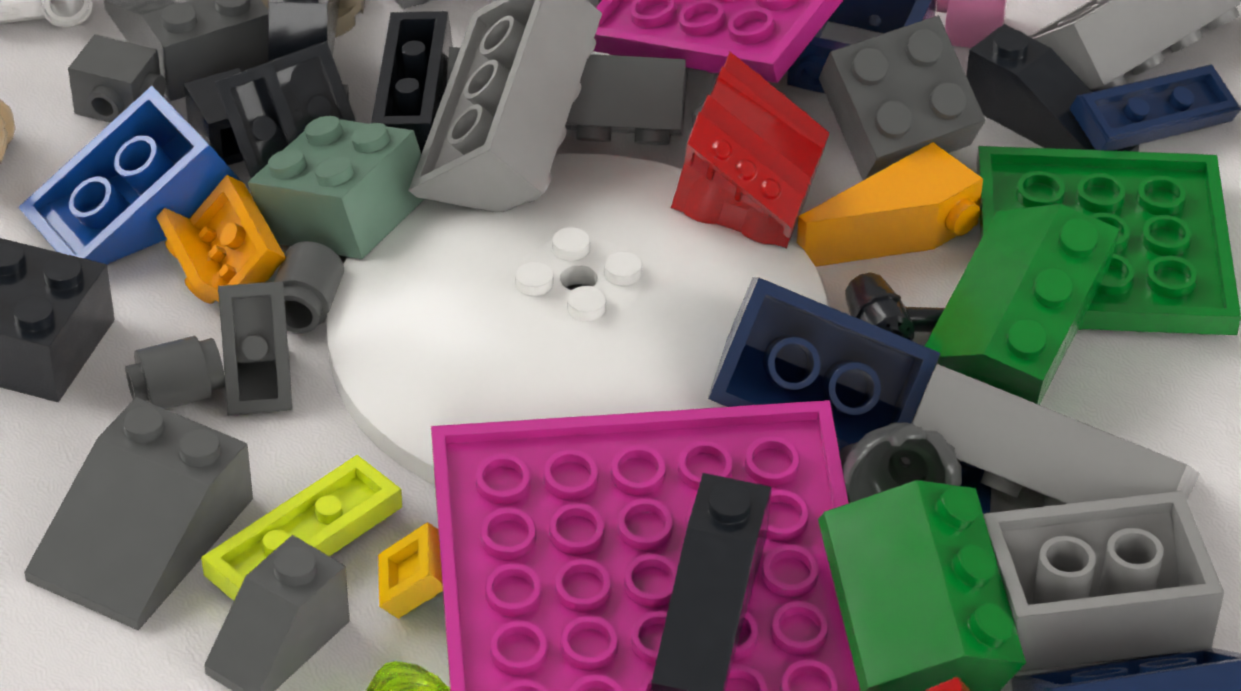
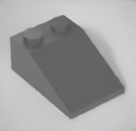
[104,0,268,102]
[24,397,253,631]

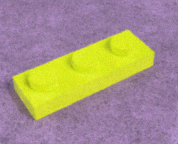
[201,455,402,601]

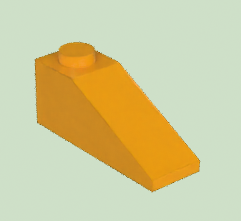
[797,142,983,267]

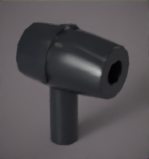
[845,272,945,341]

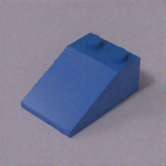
[18,86,242,264]

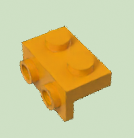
[156,175,286,304]

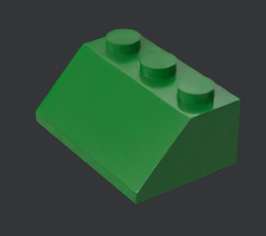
[925,204,1120,405]
[818,480,1026,691]

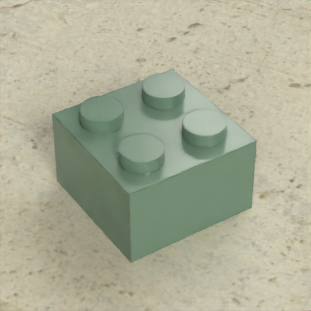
[248,116,424,259]

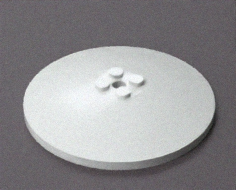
[326,154,829,485]

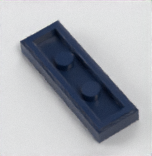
[1069,64,1241,151]

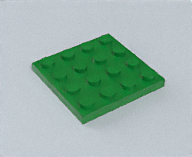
[976,146,1241,335]

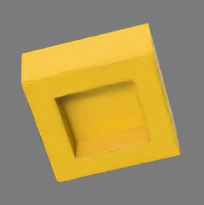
[378,522,443,619]

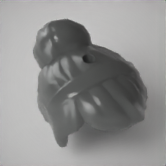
[839,422,962,503]

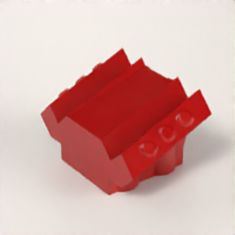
[671,51,830,249]

